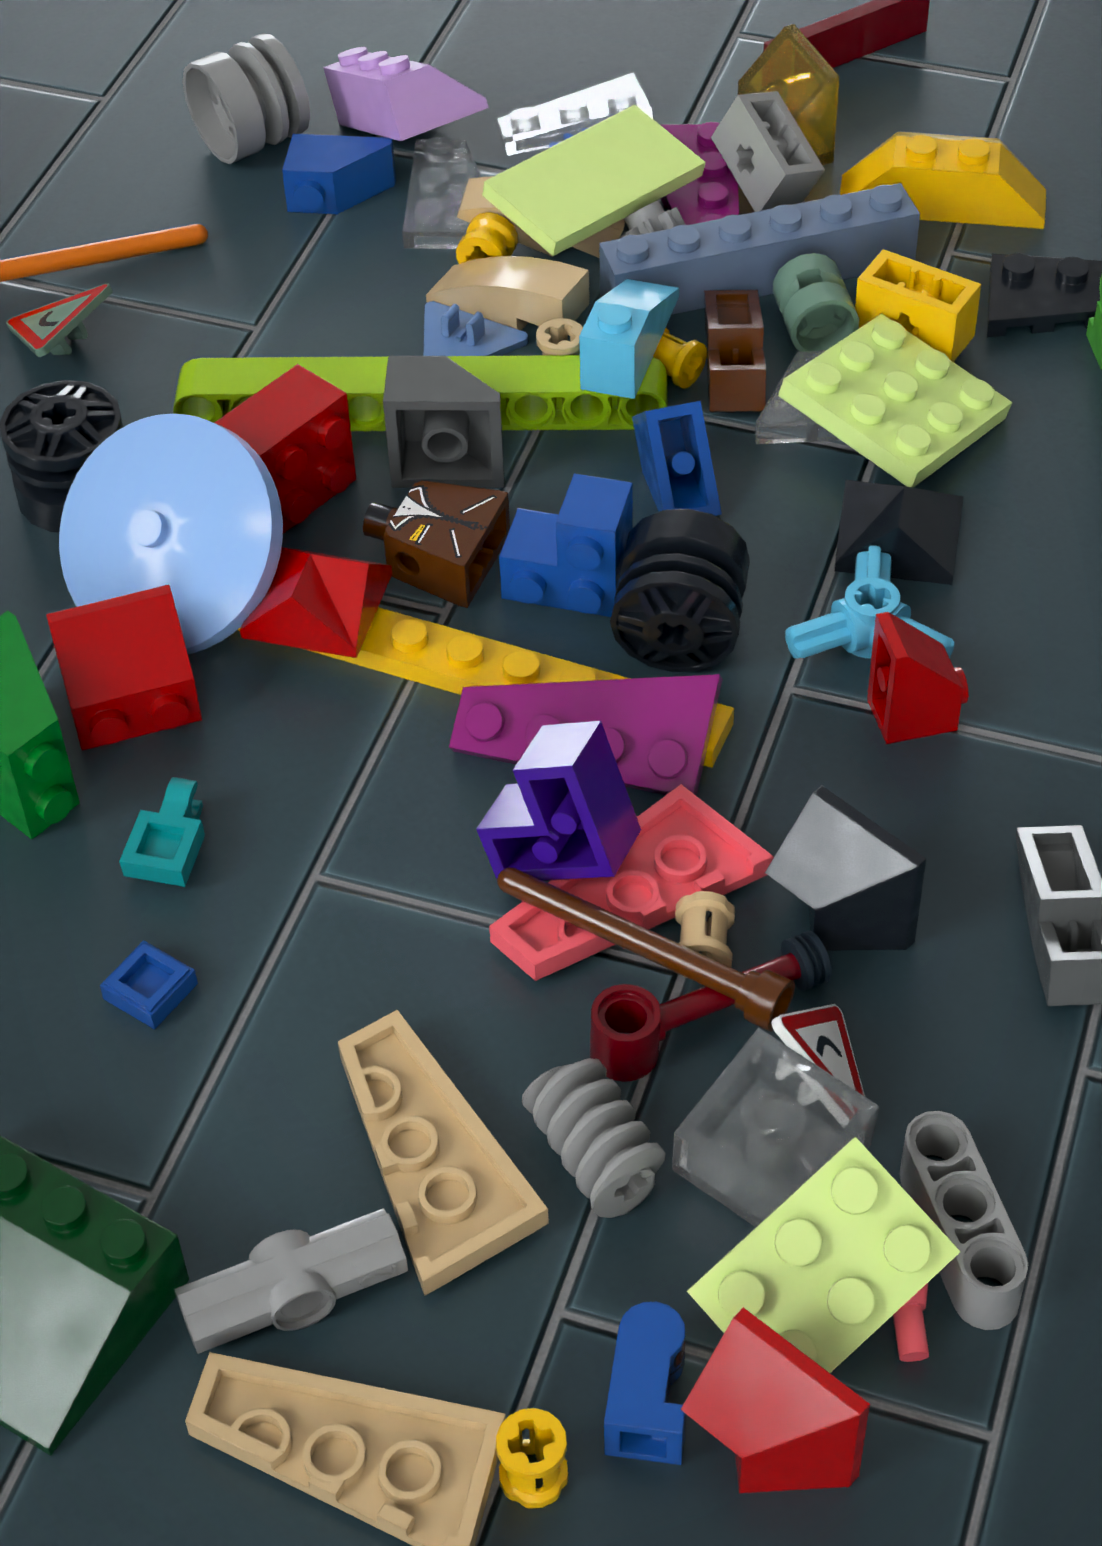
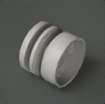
[183,33,310,164]

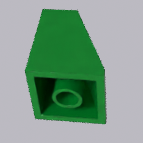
[0,610,80,840]

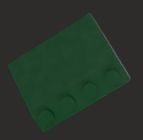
[0,1135,190,1456]

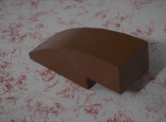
[704,290,766,412]

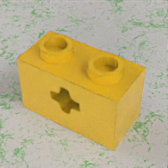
[855,249,981,362]

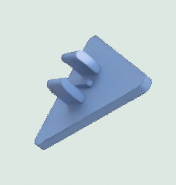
[423,301,528,356]

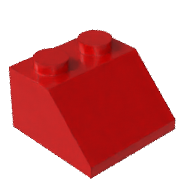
[46,584,202,751]

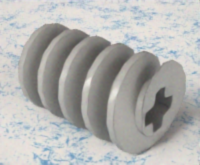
[522,1058,665,1218]

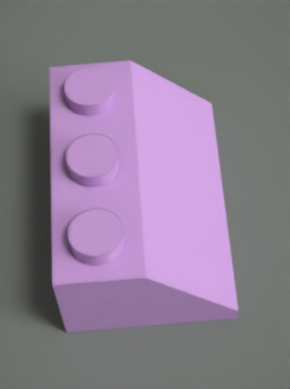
[323,47,488,141]

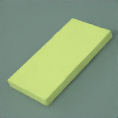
[482,105,705,256]

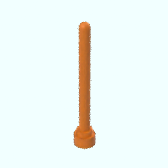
[0,224,208,282]

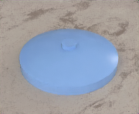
[59,414,283,654]

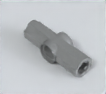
[174,1208,408,1354]

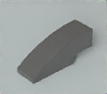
[1016,825,1102,1006]

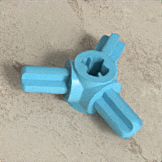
[785,545,955,659]

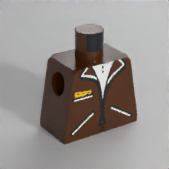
[363,481,510,608]

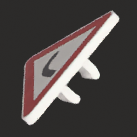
[772,1004,874,1136]

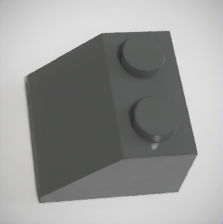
[383,356,505,488]

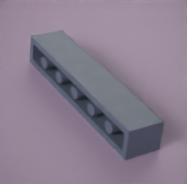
[599,183,920,315]

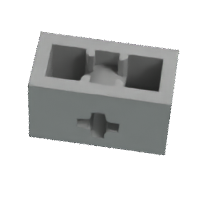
[711,91,825,212]

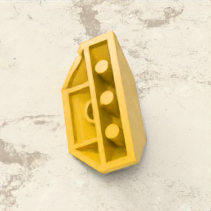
[840,132,1046,229]

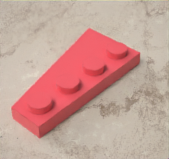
[489,784,774,981]

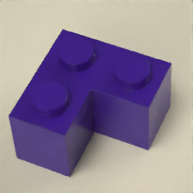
[476,721,641,880]

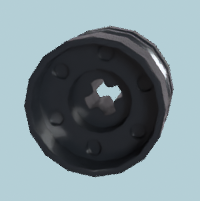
[0,380,123,532]
[610,509,750,672]

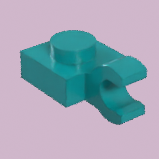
[119,777,205,887]

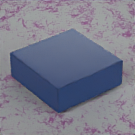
[100,940,198,1030]

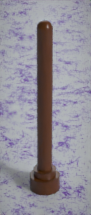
[497,867,795,1032]

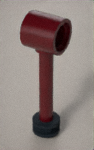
[590,931,832,1082]

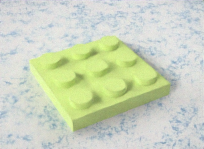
[778,314,1012,488]

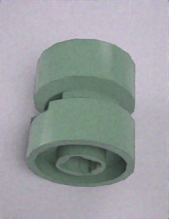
[773,253,859,357]

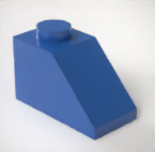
[282,134,396,214]
[632,401,722,516]

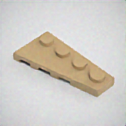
[338,1010,549,1296]
[185,1352,506,1546]

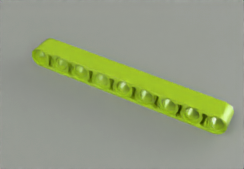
[173,355,668,431]

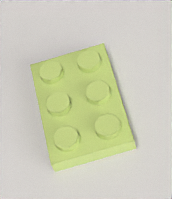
[687,1137,960,1373]

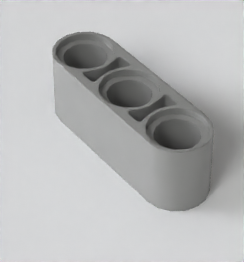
[899,1111,1028,1330]

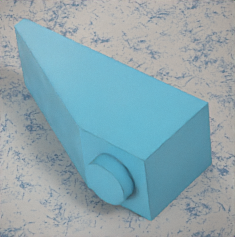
[579,279,679,399]

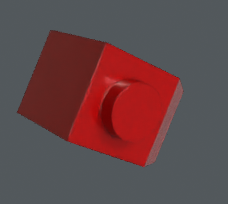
[867,612,969,744]

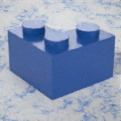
[499,473,633,617]

